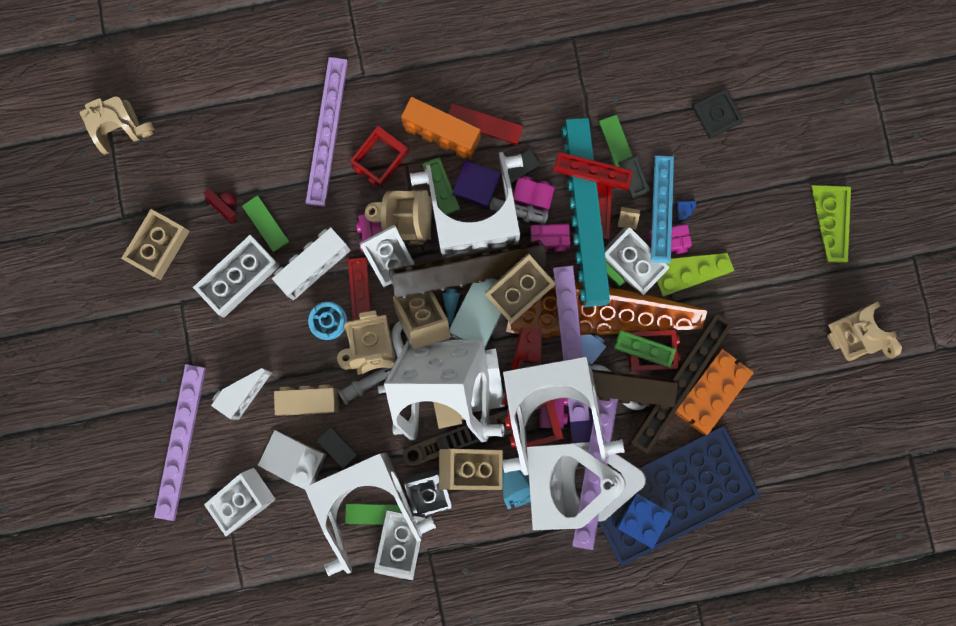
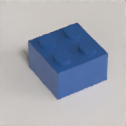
[615,493,672,549]

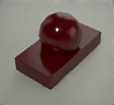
[204,188,237,224]

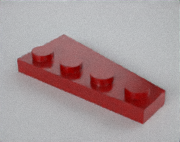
[501,327,542,405]

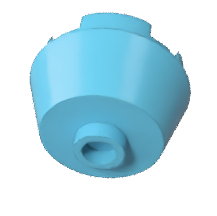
[308,302,347,340]

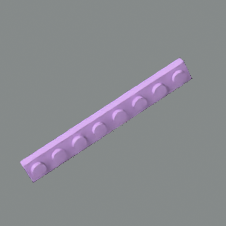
[306,57,348,207]
[553,265,589,422]
[154,364,206,521]
[573,397,618,550]

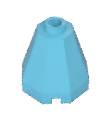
[502,468,531,509]

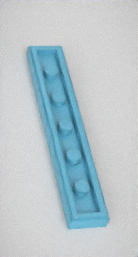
[650,155,674,263]

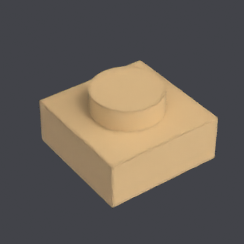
[618,207,640,230]

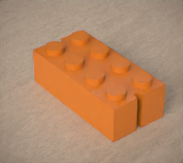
[401,97,481,159]
[675,349,754,435]

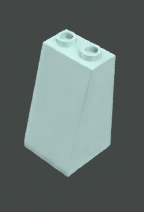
[449,278,502,350]

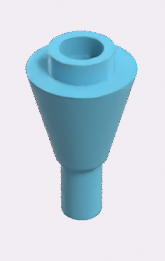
[442,289,461,324]

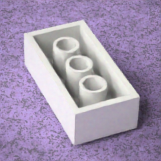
[272,228,350,301]
[193,235,280,317]

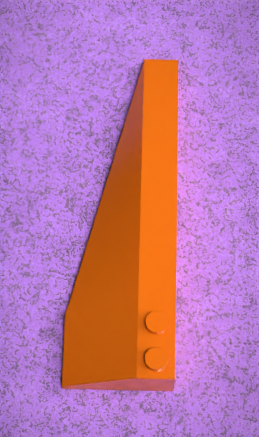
[506,277,707,338]

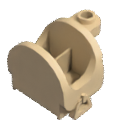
[79,96,155,155]
[365,190,432,245]
[827,301,902,361]
[337,311,396,375]

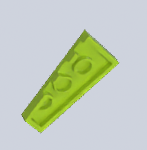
[811,185,851,263]
[656,253,734,297]

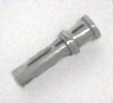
[490,198,548,225]
[337,368,392,405]

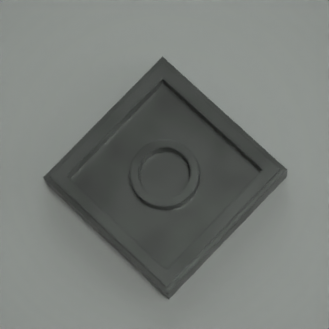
[692,89,744,139]

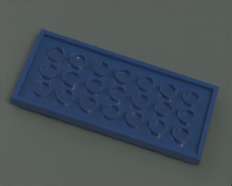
[598,426,760,566]

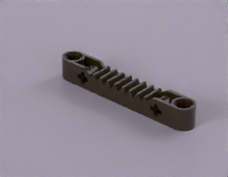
[403,409,532,466]

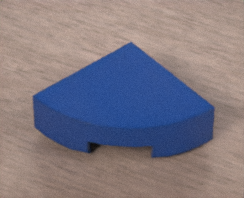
[676,201,696,221]

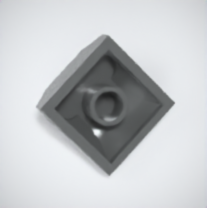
[404,469,452,517]

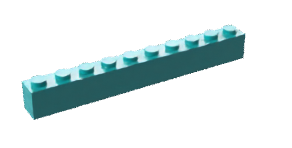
[561,118,610,307]

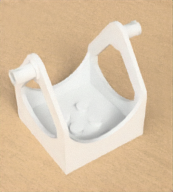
[410,152,523,258]
[384,340,505,442]
[503,357,625,476]
[527,442,646,530]
[304,453,436,576]

